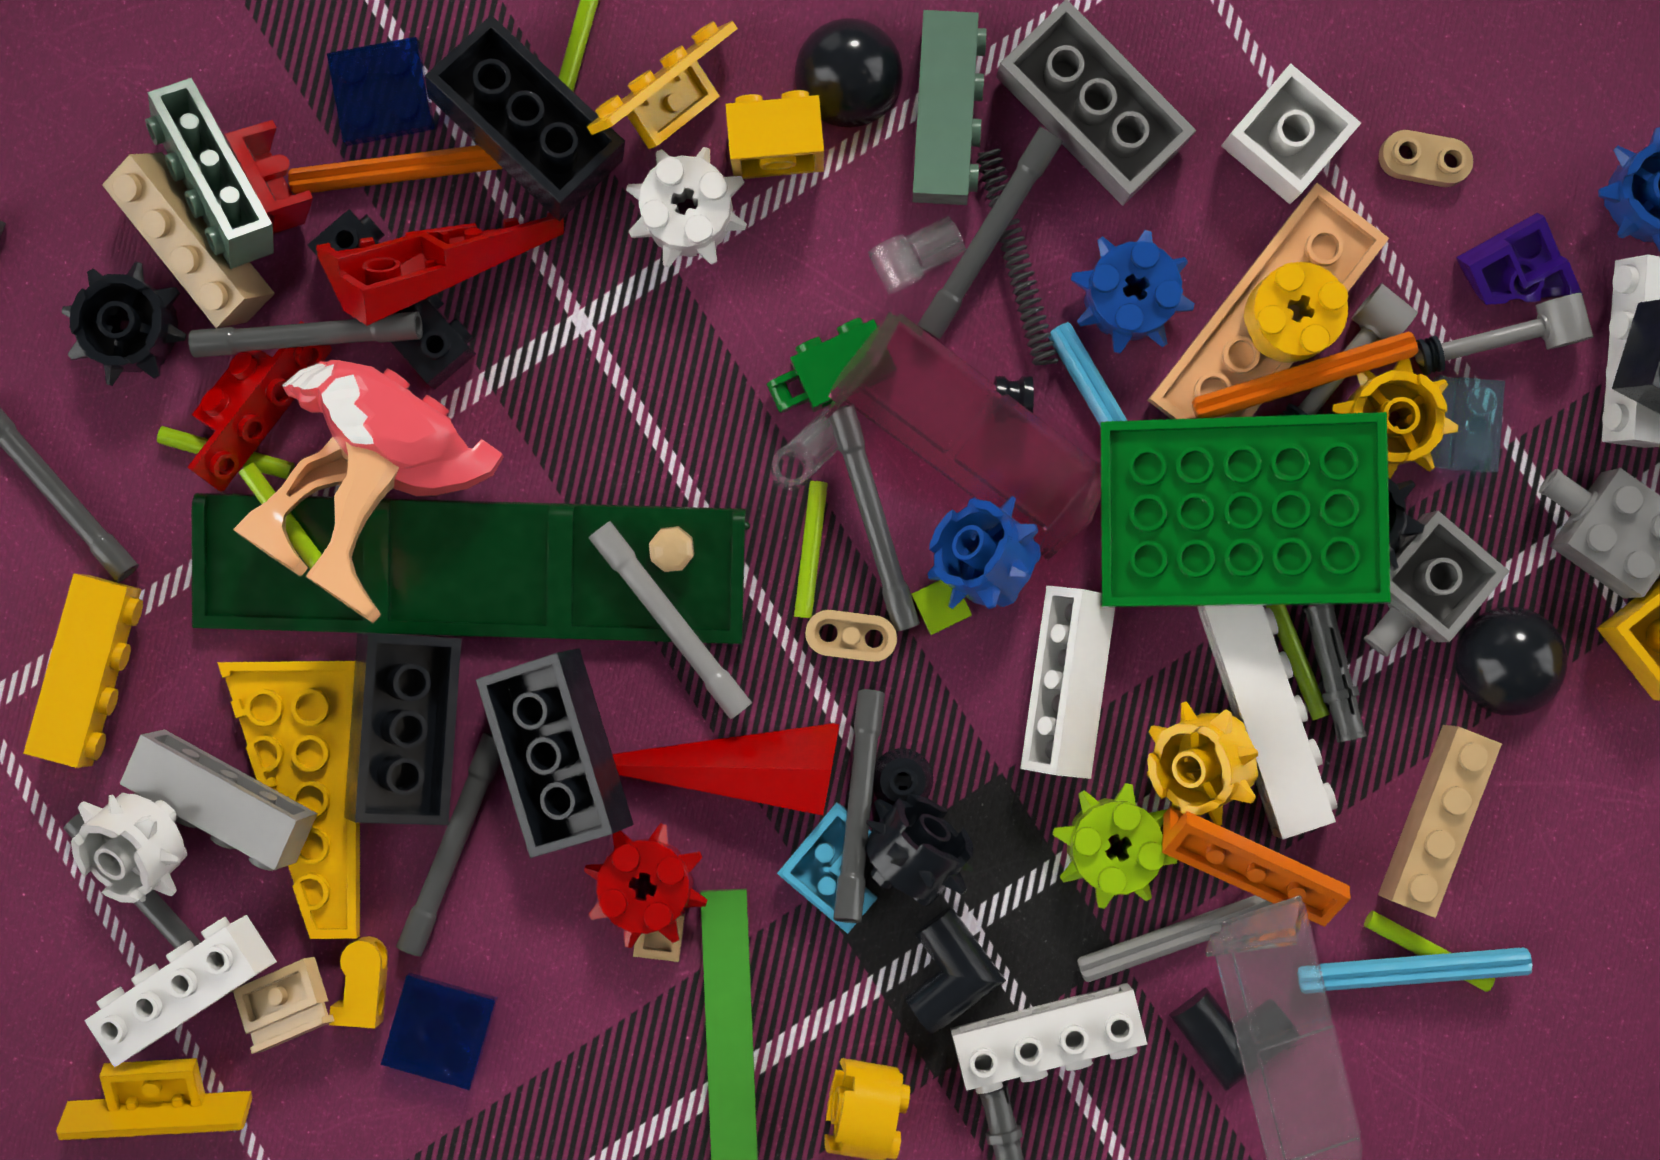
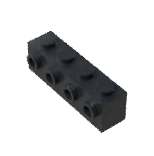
[307,209,476,389]

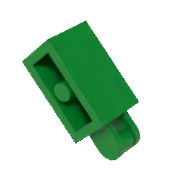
[766,317,897,413]

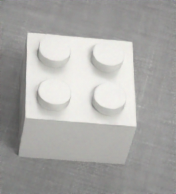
[1221,63,1361,204]

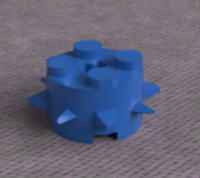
[1598,127,1660,252]
[1071,230,1195,354]
[928,496,1041,609]

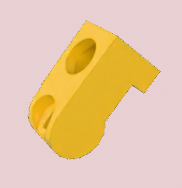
[329,936,388,1028]

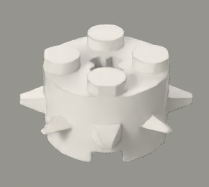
[626,147,747,267]
[71,793,187,903]

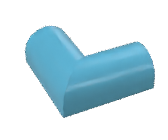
[777,802,878,934]

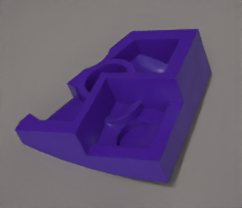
[1456,213,1583,305]

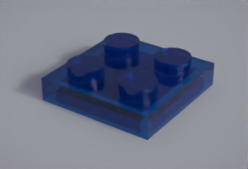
[327,37,436,146]
[381,973,498,1090]

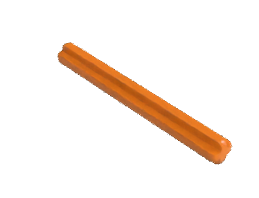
[288,145,503,194]
[1192,332,1418,418]

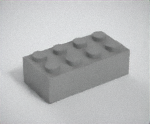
[996,0,1196,206]

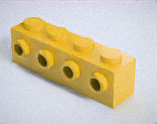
[23,573,143,768]

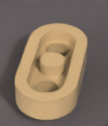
[1379,130,1473,187]
[805,610,897,662]

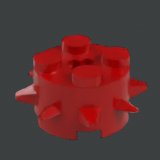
[584,823,708,948]

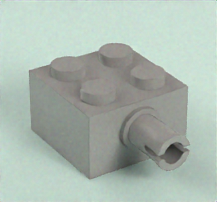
[1539,468,1660,599]
[1364,511,1509,657]

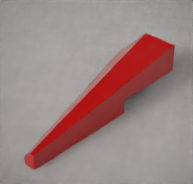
[316,213,564,326]
[612,723,840,816]

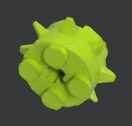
[1052,783,1177,909]

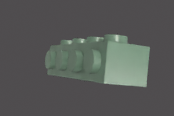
[912,10,987,205]
[145,78,274,269]

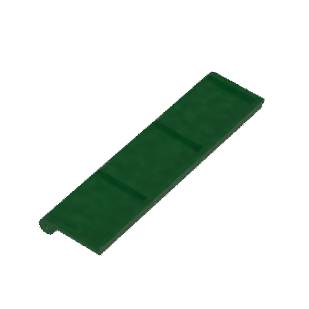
[191,493,750,644]

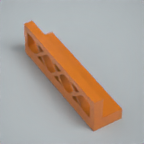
[1162,806,1351,927]

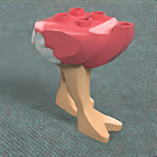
[233,360,504,623]

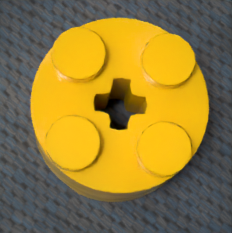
[1244,262,1348,363]
[825,1058,910,1160]

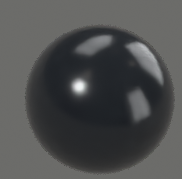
[795,18,903,128]
[1455,606,1567,716]

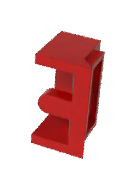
[225,120,313,234]

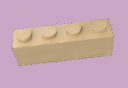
[102,152,275,328]
[1378,725,1502,918]

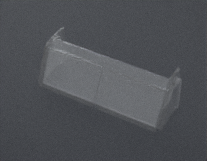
[1205,895,1363,1160]

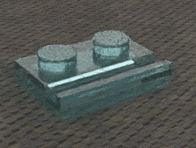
[1430,375,1505,473]

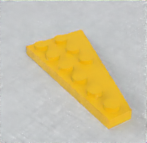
[217,661,360,939]

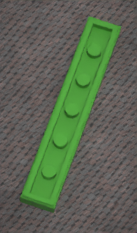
[700,888,758,1160]

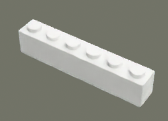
[1197,605,1337,839]

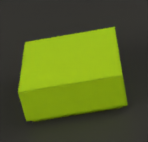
[911,580,972,635]

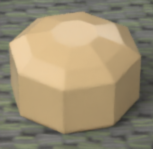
[649,526,694,572]

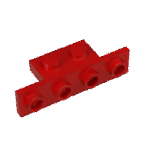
[187,321,332,492]

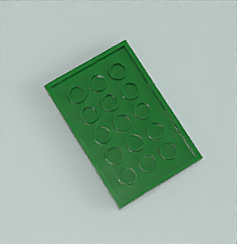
[1101,412,1391,608]

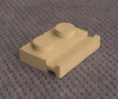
[233,957,335,1054]

